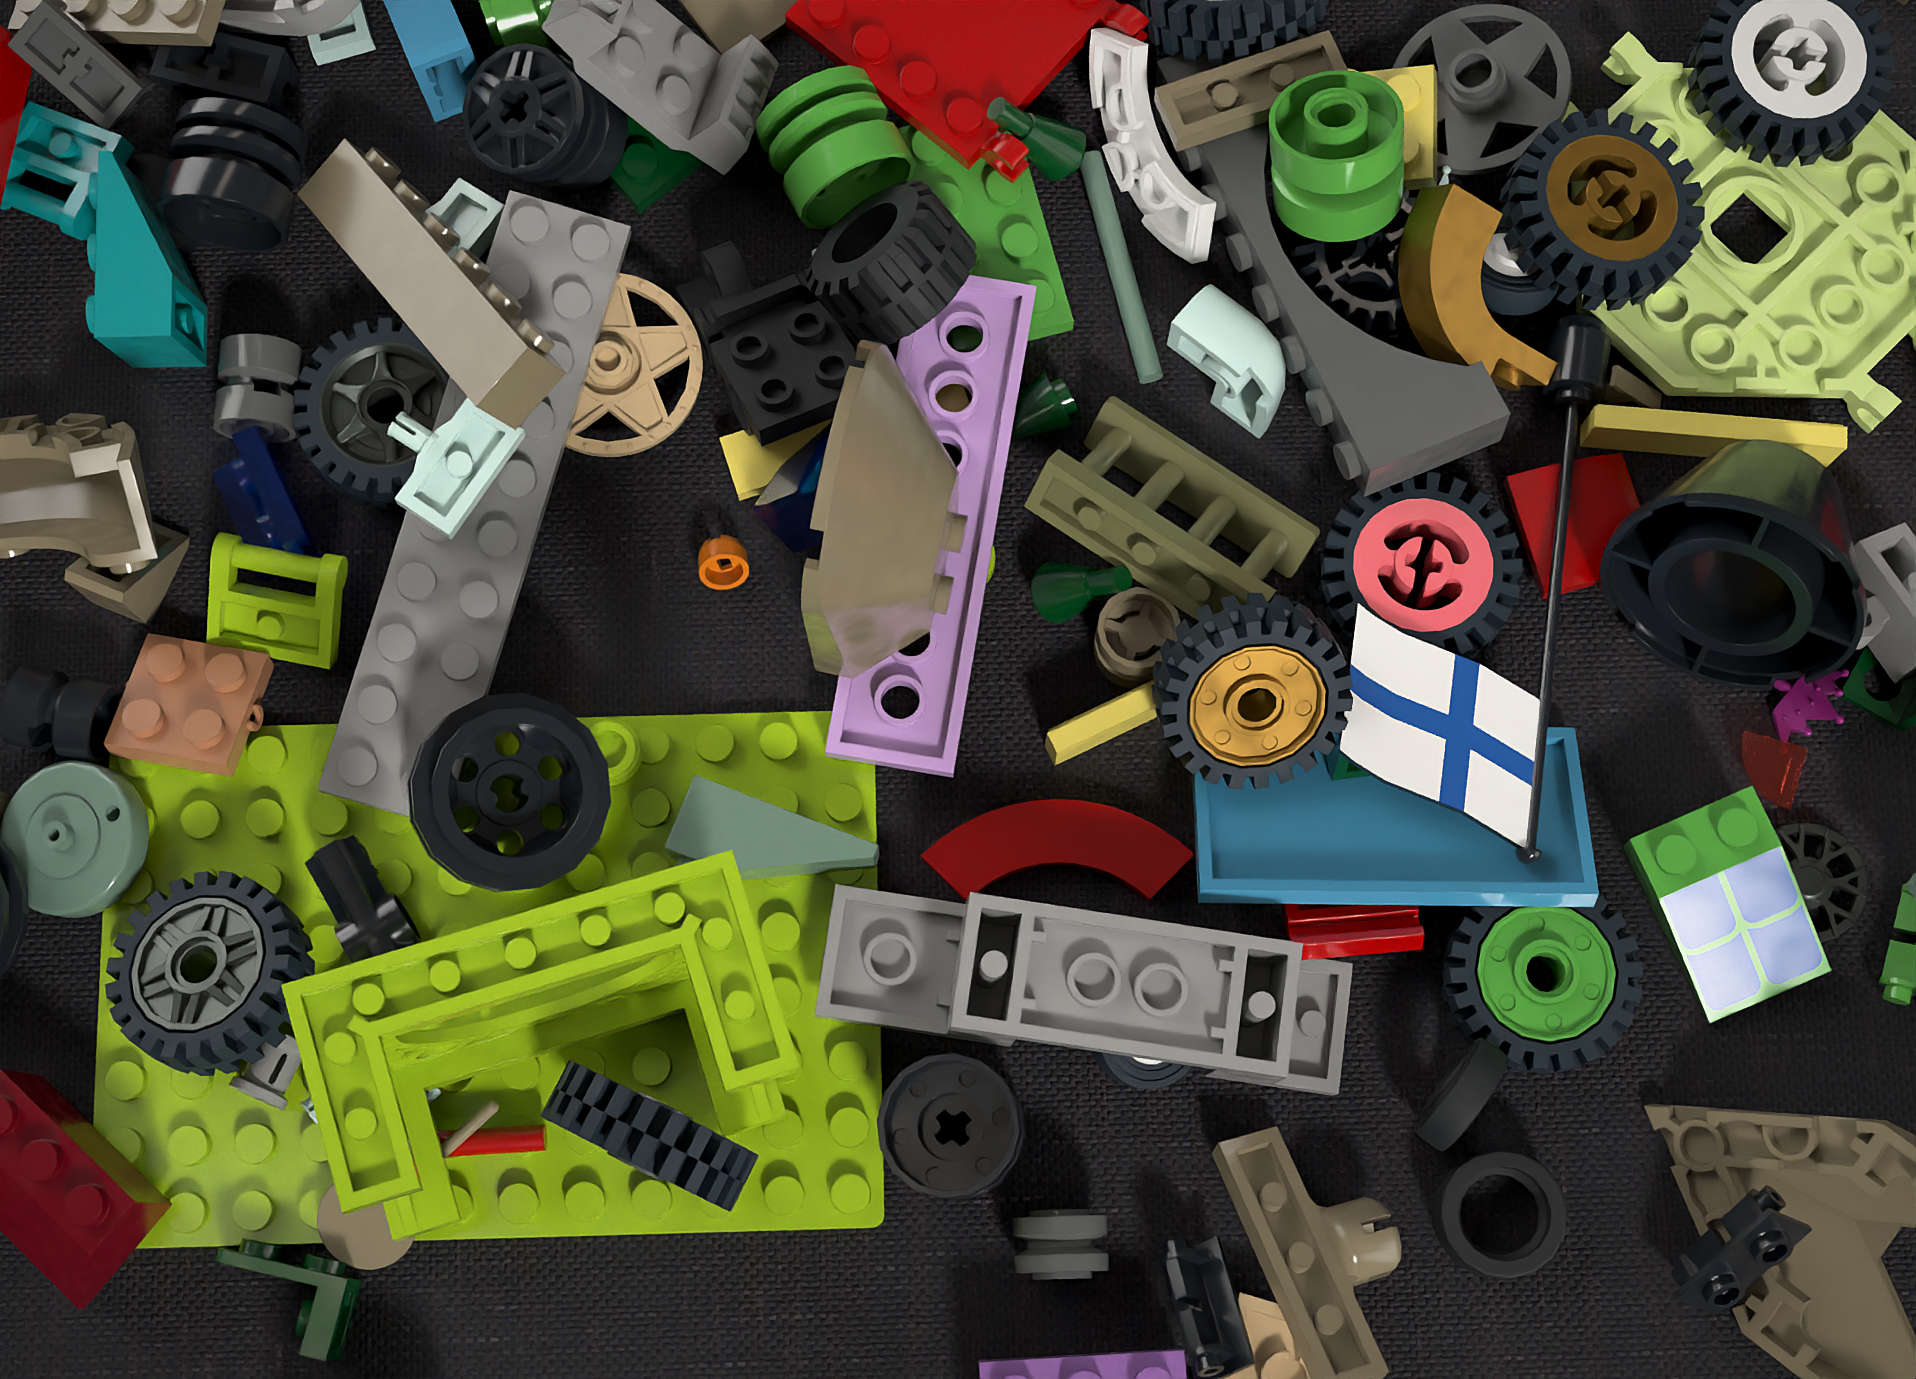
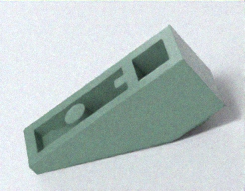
[664,775,880,880]

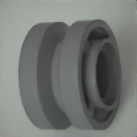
[1013,1209,1109,1280]

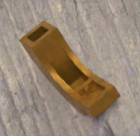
[1398,184,1557,391]

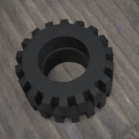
[805,180,977,345]

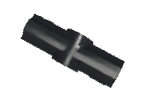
[305,835,422,963]

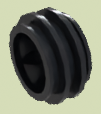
[407,693,611,892]

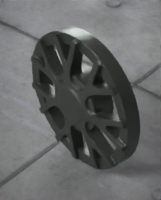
[1775,823,1868,943]

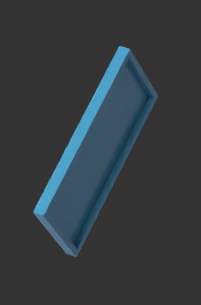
[1192,727,1599,907]

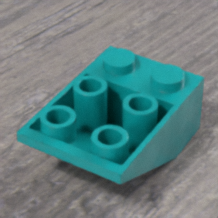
[86,150,208,368]

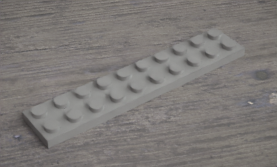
[317,190,631,818]

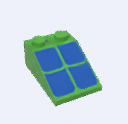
[1623,786,1832,1024]

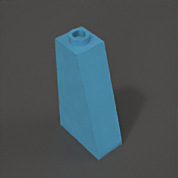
[383,0,479,123]

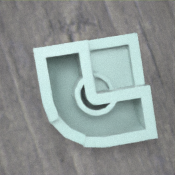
[1167,284,1286,439]

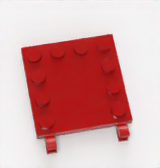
[784,0,1149,183]

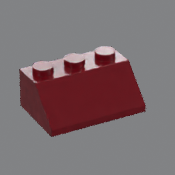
[0,1069,172,1309]

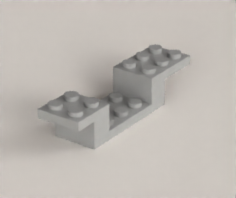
[815,884,1353,1096]

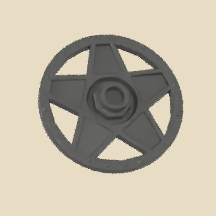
[1392,4,1572,175]

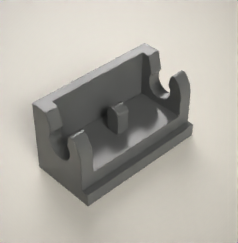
[7,0,155,130]

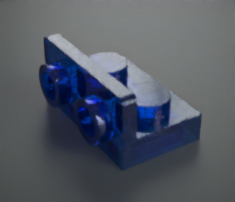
[213,425,321,581]

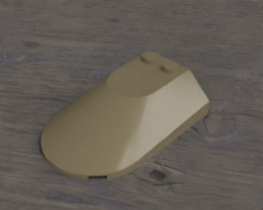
[801,340,968,679]

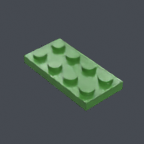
[897,125,1074,353]

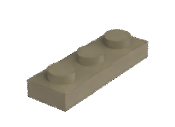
[1154,30,1348,152]

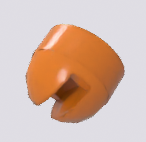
[697,535,749,590]

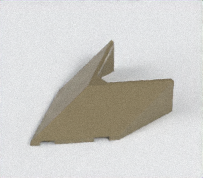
[1644,1103,1916,1379]

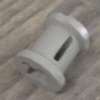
[229,1033,301,1110]

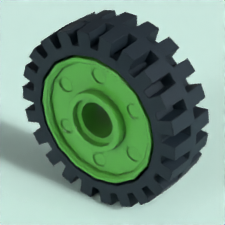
[1439,895,1643,1074]

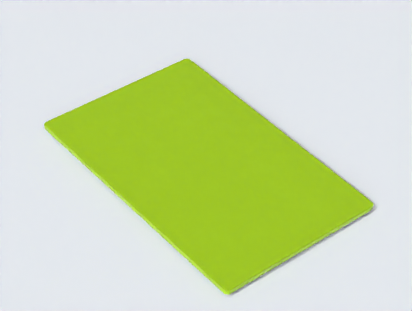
[93,711,885,1249]

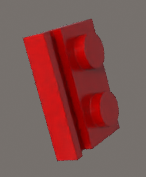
[1280,904,1425,960]

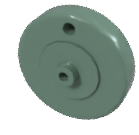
[0,760,149,918]

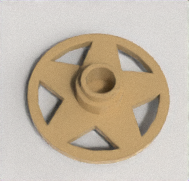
[565,273,703,457]

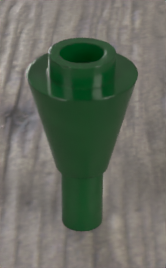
[987,97,1086,181]
[1011,372,1079,442]
[1031,561,1132,624]

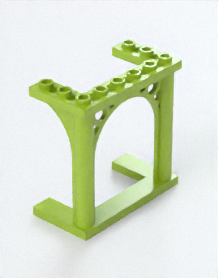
[281,850,800,1242]

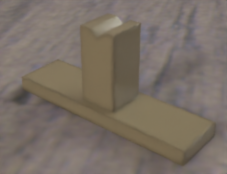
[1604,365,1662,409]

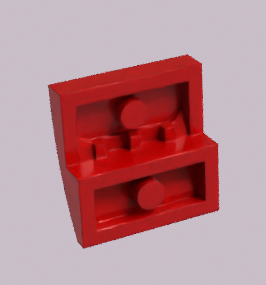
[1503,453,1640,600]

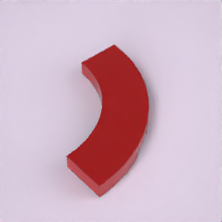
[921,799,1194,903]

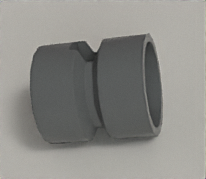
[213,334,303,443]

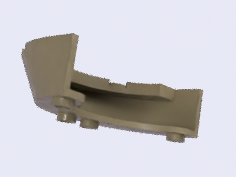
[0,413,158,574]

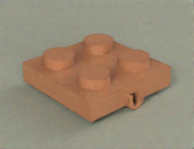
[103,633,274,777]

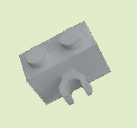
[1854,522,1916,683]

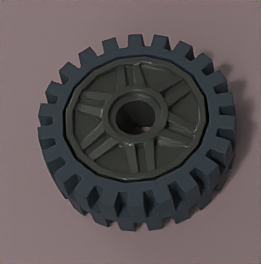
[105,871,315,1076]

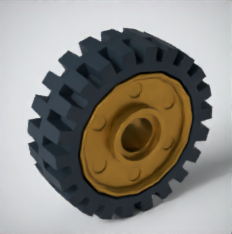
[1151,593,1353,789]

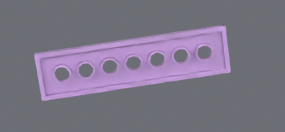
[825,275,1037,778]

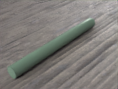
[1079,151,1163,384]

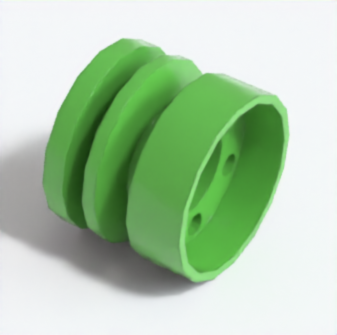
[755,65,916,229]

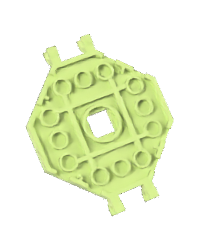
[1561,31,1916,434]

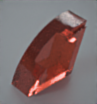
[1740,730,1808,811]

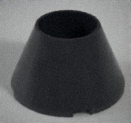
[1600,440,1867,690]

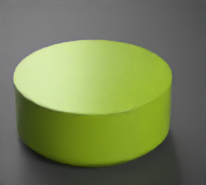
[586,718,642,786]

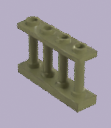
[1024,396,1320,621]

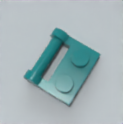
[0,101,135,241]

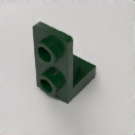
[215,1238,362,1361]

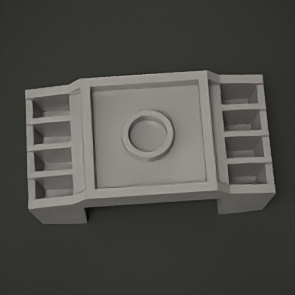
[542,0,779,175]

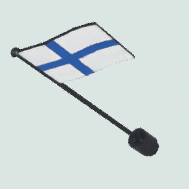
[1338,315,1611,864]

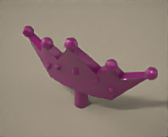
[1771,669,1850,755]

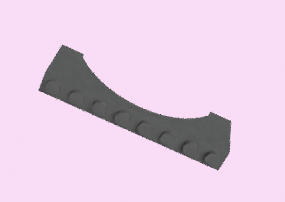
[1150,32,1510,497]

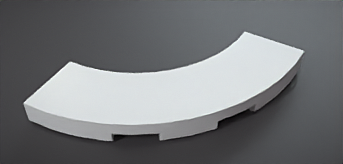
[1089,27,1216,264]

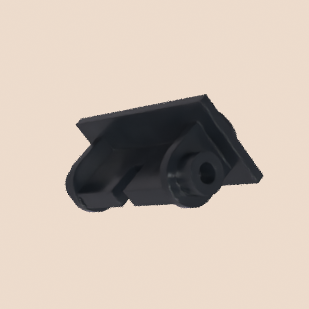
[1671,1185,1812,1315]
[1159,1236,1256,1379]

